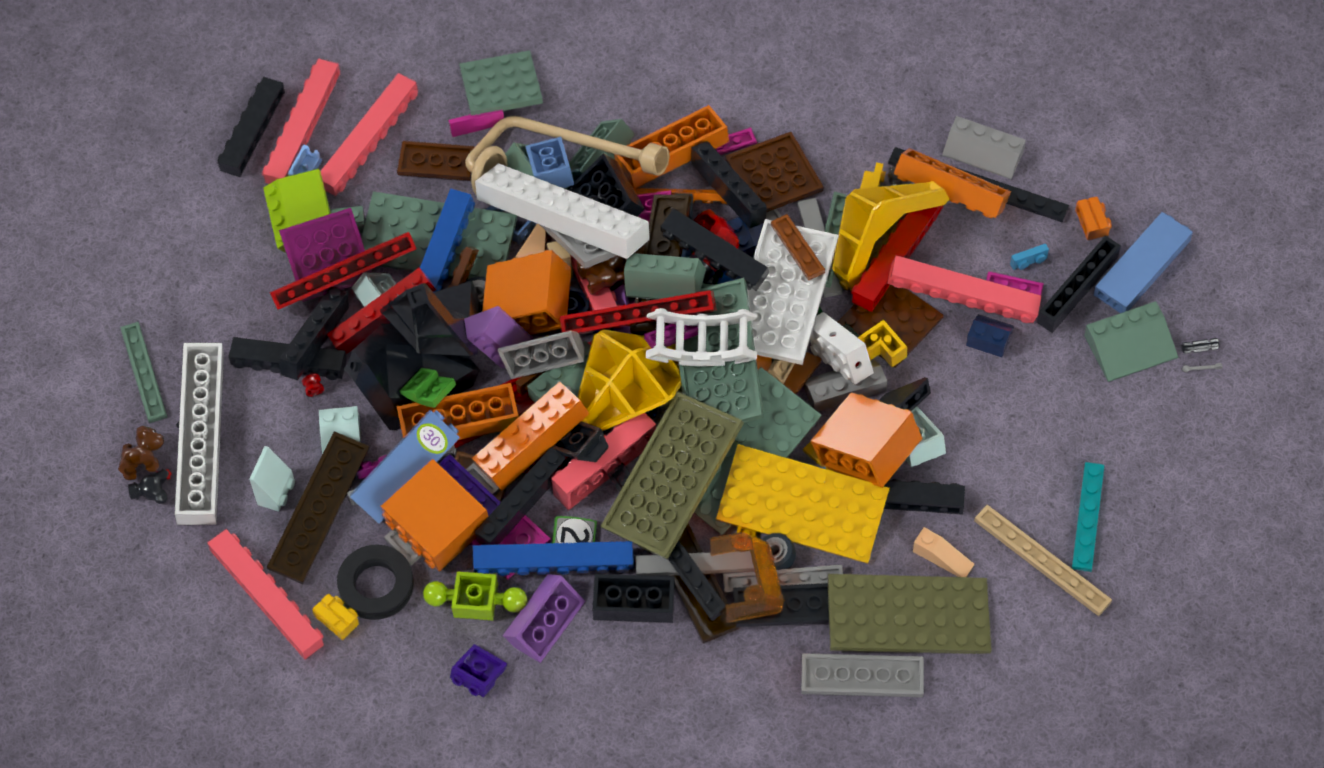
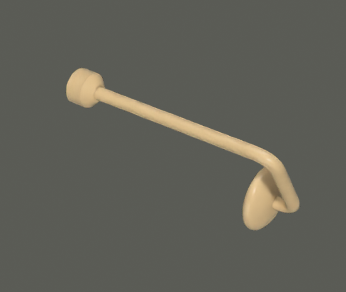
[466,116,669,196]

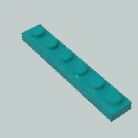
[1072,462,1105,572]

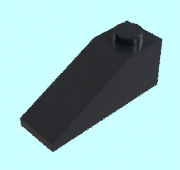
[879,377,931,411]

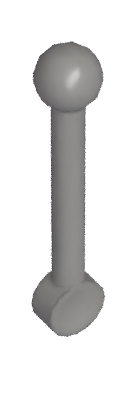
[1182,363,1223,373]

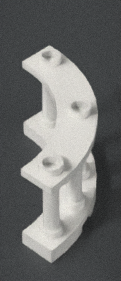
[646,308,757,366]

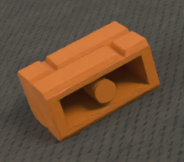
[1075,196,1112,240]

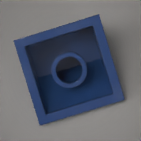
[727,217,764,257]
[966,314,1014,358]

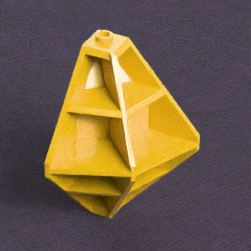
[831,181,950,291]
[577,329,681,431]

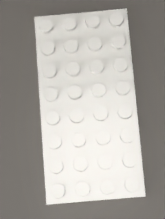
[747,219,839,365]

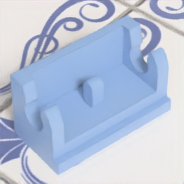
[288,145,322,176]

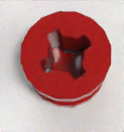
[302,374,324,397]

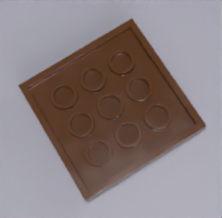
[725,131,824,213]
[837,285,944,368]

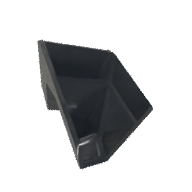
[380,281,480,356]
[344,324,480,430]

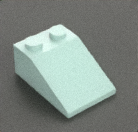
[319,406,361,454]
[906,406,946,467]
[249,446,295,511]

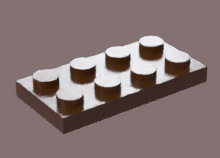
[397,141,475,181]

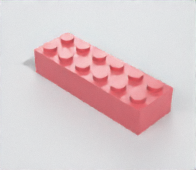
[552,413,657,511]

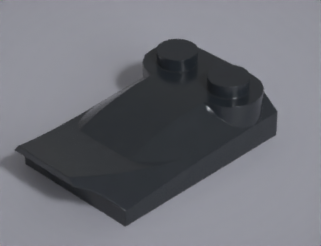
[552,421,608,462]

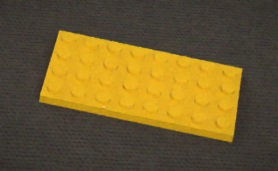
[716,444,889,564]

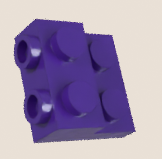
[450,644,507,697]

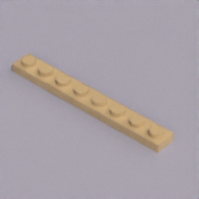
[974,505,1112,616]

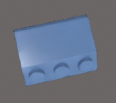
[526,137,574,188]

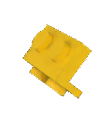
[860,162,886,189]

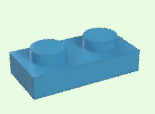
[1010,243,1049,270]

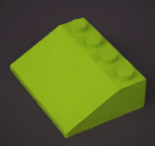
[263,169,331,253]

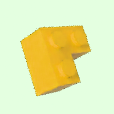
[858,320,907,367]

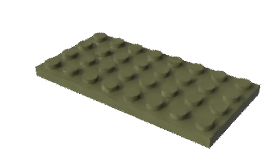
[600,392,744,559]
[828,574,991,654]

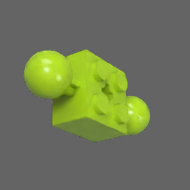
[423,571,527,621]

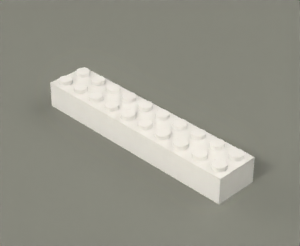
[475,163,649,259]
[175,343,224,525]

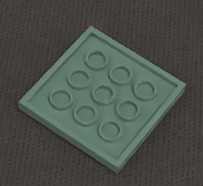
[459,51,543,116]

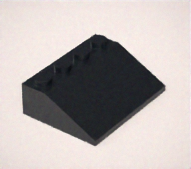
[567,153,645,217]

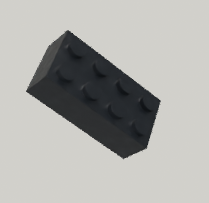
[592,574,675,623]

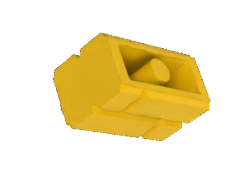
[312,594,359,640]

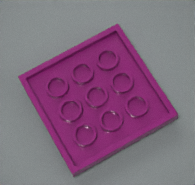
[279,207,372,302]

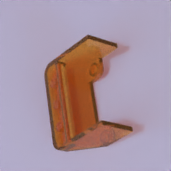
[710,532,784,623]

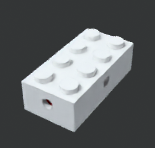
[810,312,874,384]

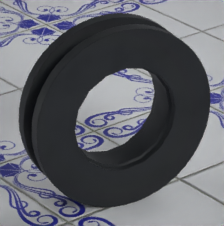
[337,544,414,620]

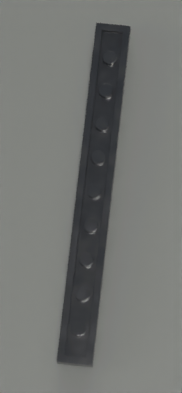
[888,147,1069,223]
[607,463,728,621]

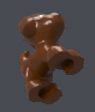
[577,256,625,295]
[118,426,164,480]

